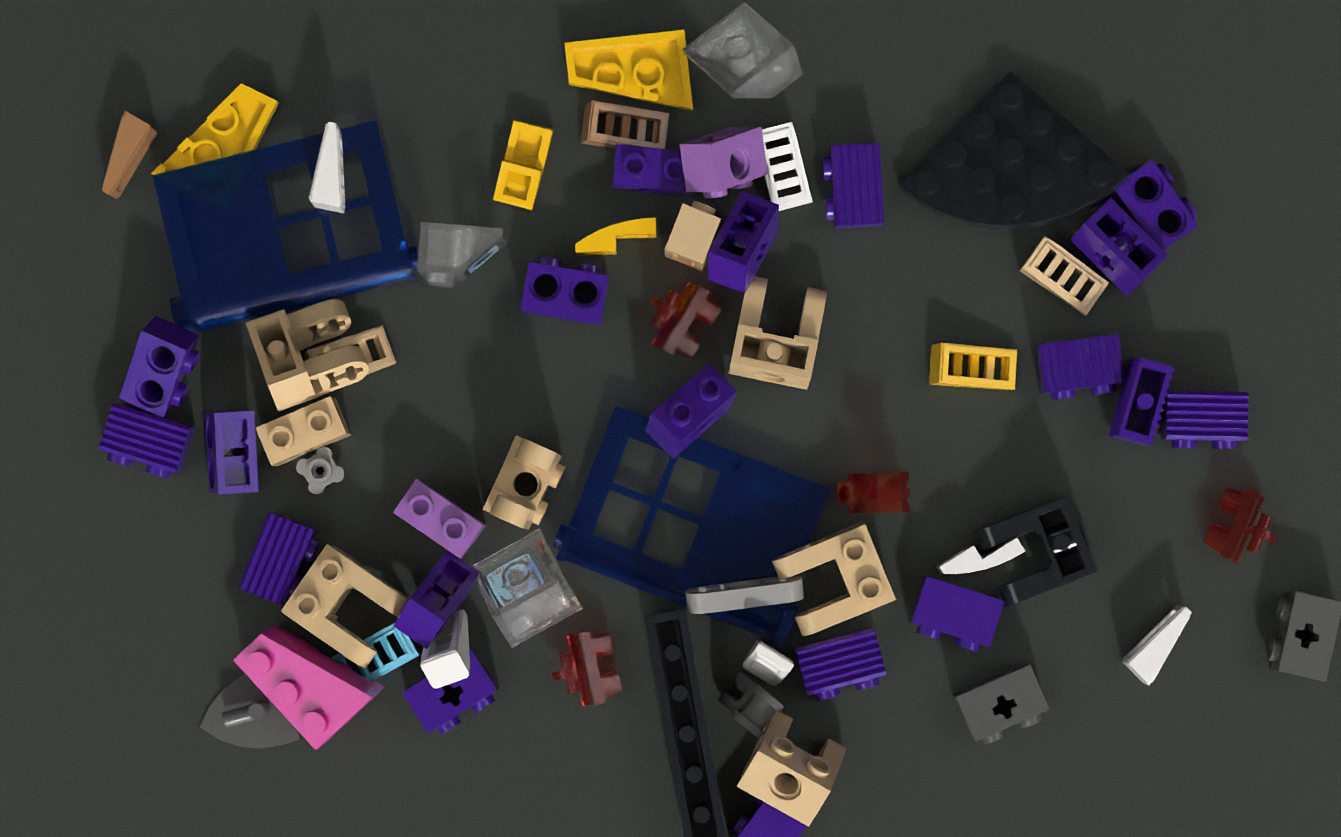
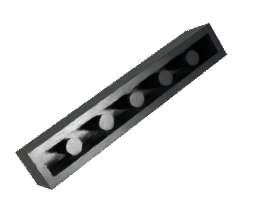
[645,608,726,837]

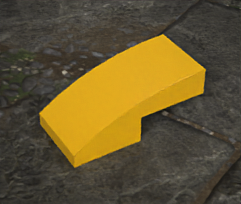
[493,119,554,210]
[575,218,656,256]

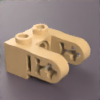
[728,276,827,390]
[246,299,369,412]
[483,435,565,530]
[772,521,896,636]
[281,544,409,669]
[737,711,847,826]

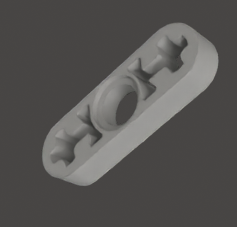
[685,575,804,614]

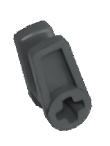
[718,671,785,738]

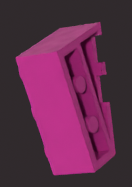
[233,624,385,750]

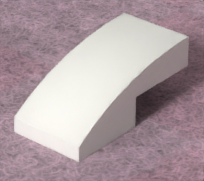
[936,538,1025,574]

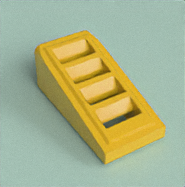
[929,342,1017,390]

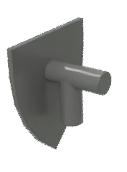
[200,674,301,749]

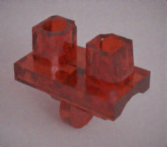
[649,282,721,358]
[837,472,910,514]
[1204,488,1277,565]
[551,631,622,706]

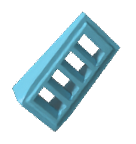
[331,623,421,682]

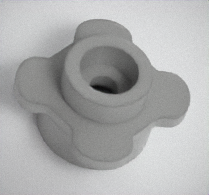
[296,447,344,495]

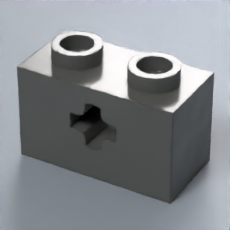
[1267,591,1341,682]
[952,663,1050,745]

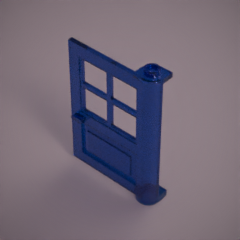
[152,120,422,333]
[552,406,830,647]

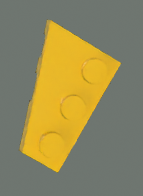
[564,30,693,111]
[151,83,279,211]

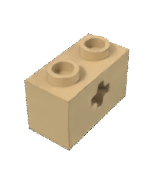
[665,201,721,271]
[256,396,351,466]

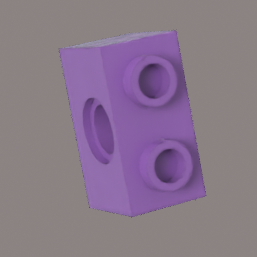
[679,126,768,198]
[393,479,486,559]

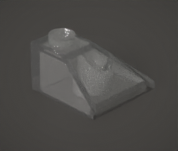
[683,2,803,98]

